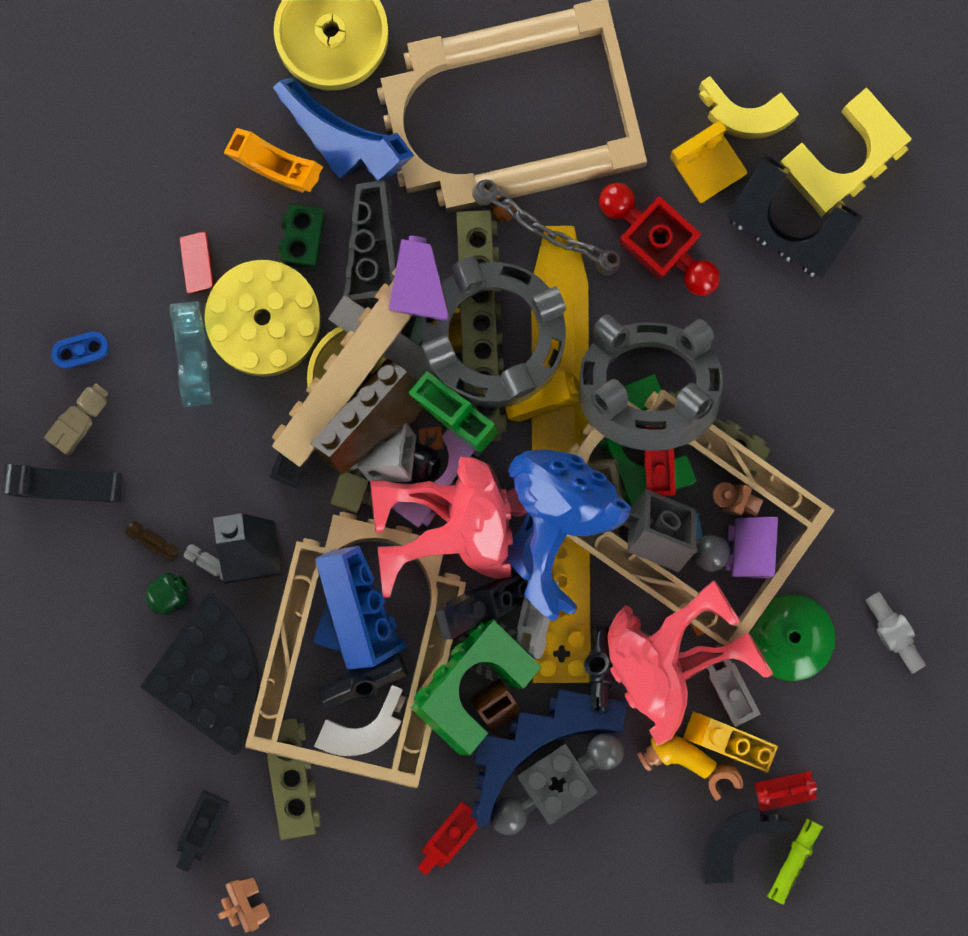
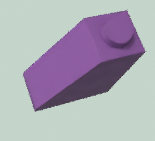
[389,236,449,321]

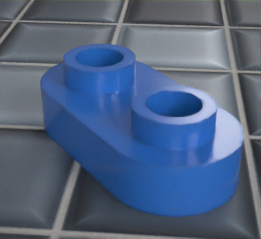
[51,331,109,369]

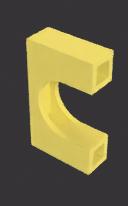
[779,88,912,217]

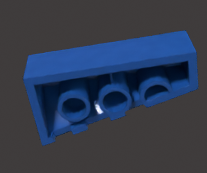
[315,546,407,669]

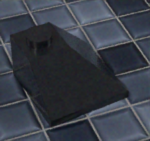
[213,513,282,584]

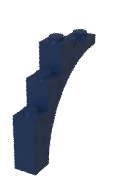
[470,690,628,828]

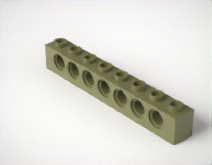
[457,210,506,441]

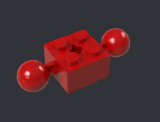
[599,183,720,296]

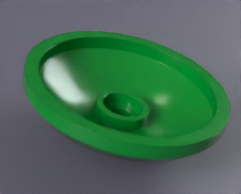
[749,595,835,681]

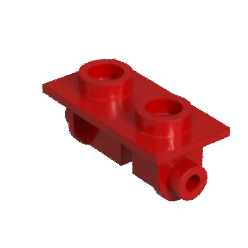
[754,771,817,812]

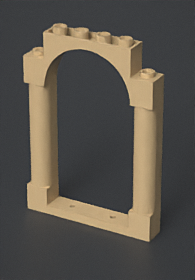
[377,0,647,213]
[567,390,835,646]
[245,512,466,789]

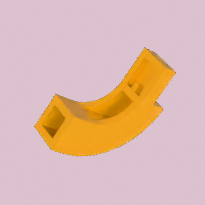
[224,128,323,193]

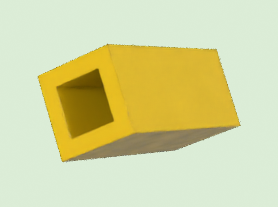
[505,371,580,422]

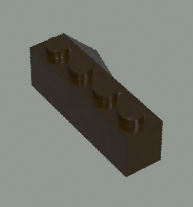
[310,358,424,474]

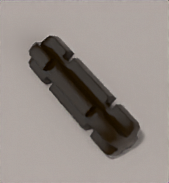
[125,521,180,562]

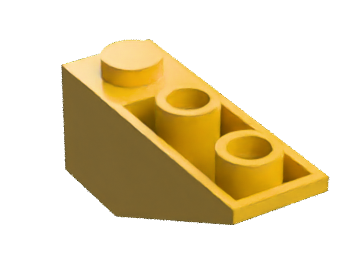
[683,711,778,773]

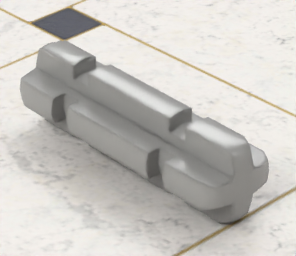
[184,544,231,584]

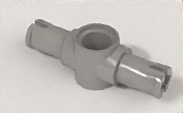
[865,591,926,674]

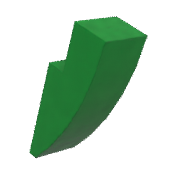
[408,371,499,454]

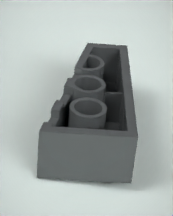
[343,180,399,304]

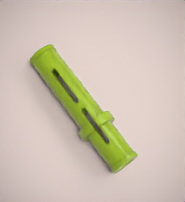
[767,818,823,905]

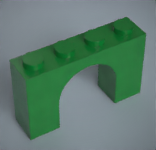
[599,374,697,507]
[410,620,541,755]

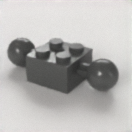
[613,489,730,572]
[490,733,624,835]

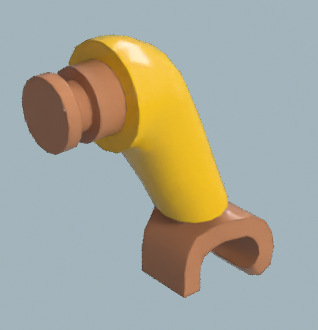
[638,735,743,801]

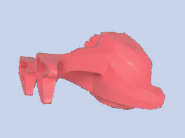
[370,456,513,598]
[608,580,773,745]

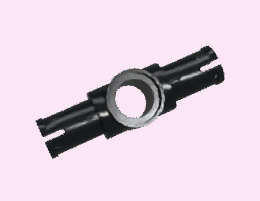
[584,626,615,713]

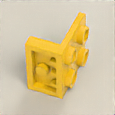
[669,120,747,204]

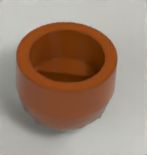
[491,200,515,222]

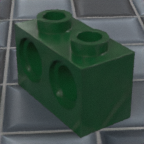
[277,204,325,270]

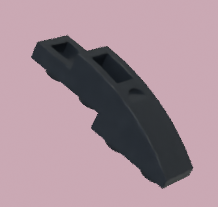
[435,573,528,640]

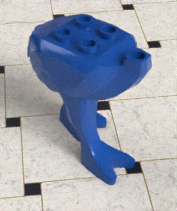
[506,450,631,621]

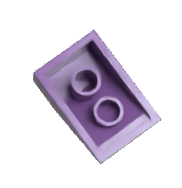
[726,517,778,579]

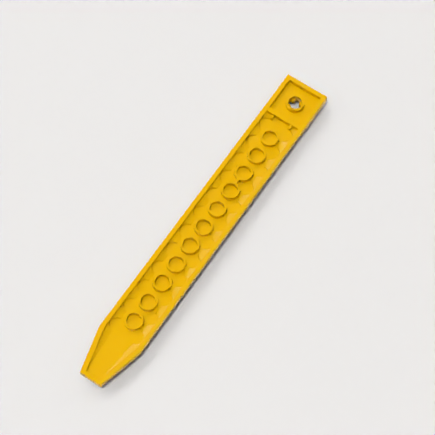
[531,226,591,683]

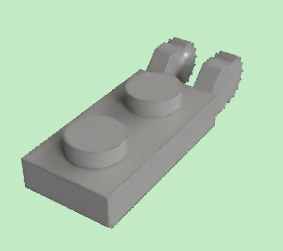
[516,580,559,660]
[706,643,761,727]

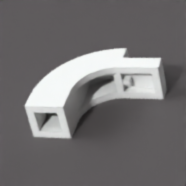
[314,685,406,756]

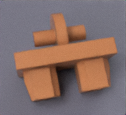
[712,482,763,516]
[217,878,270,933]

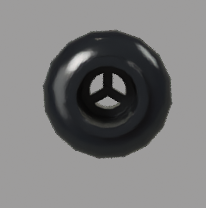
[411,442,440,483]

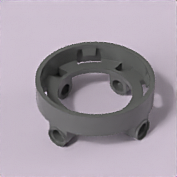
[421,256,566,408]
[579,314,723,450]

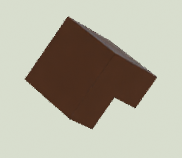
[470,678,522,732]

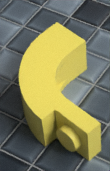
[699,76,799,139]

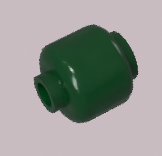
[145,573,189,615]

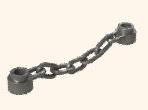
[472,179,621,276]

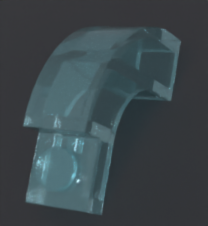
[170,301,212,407]

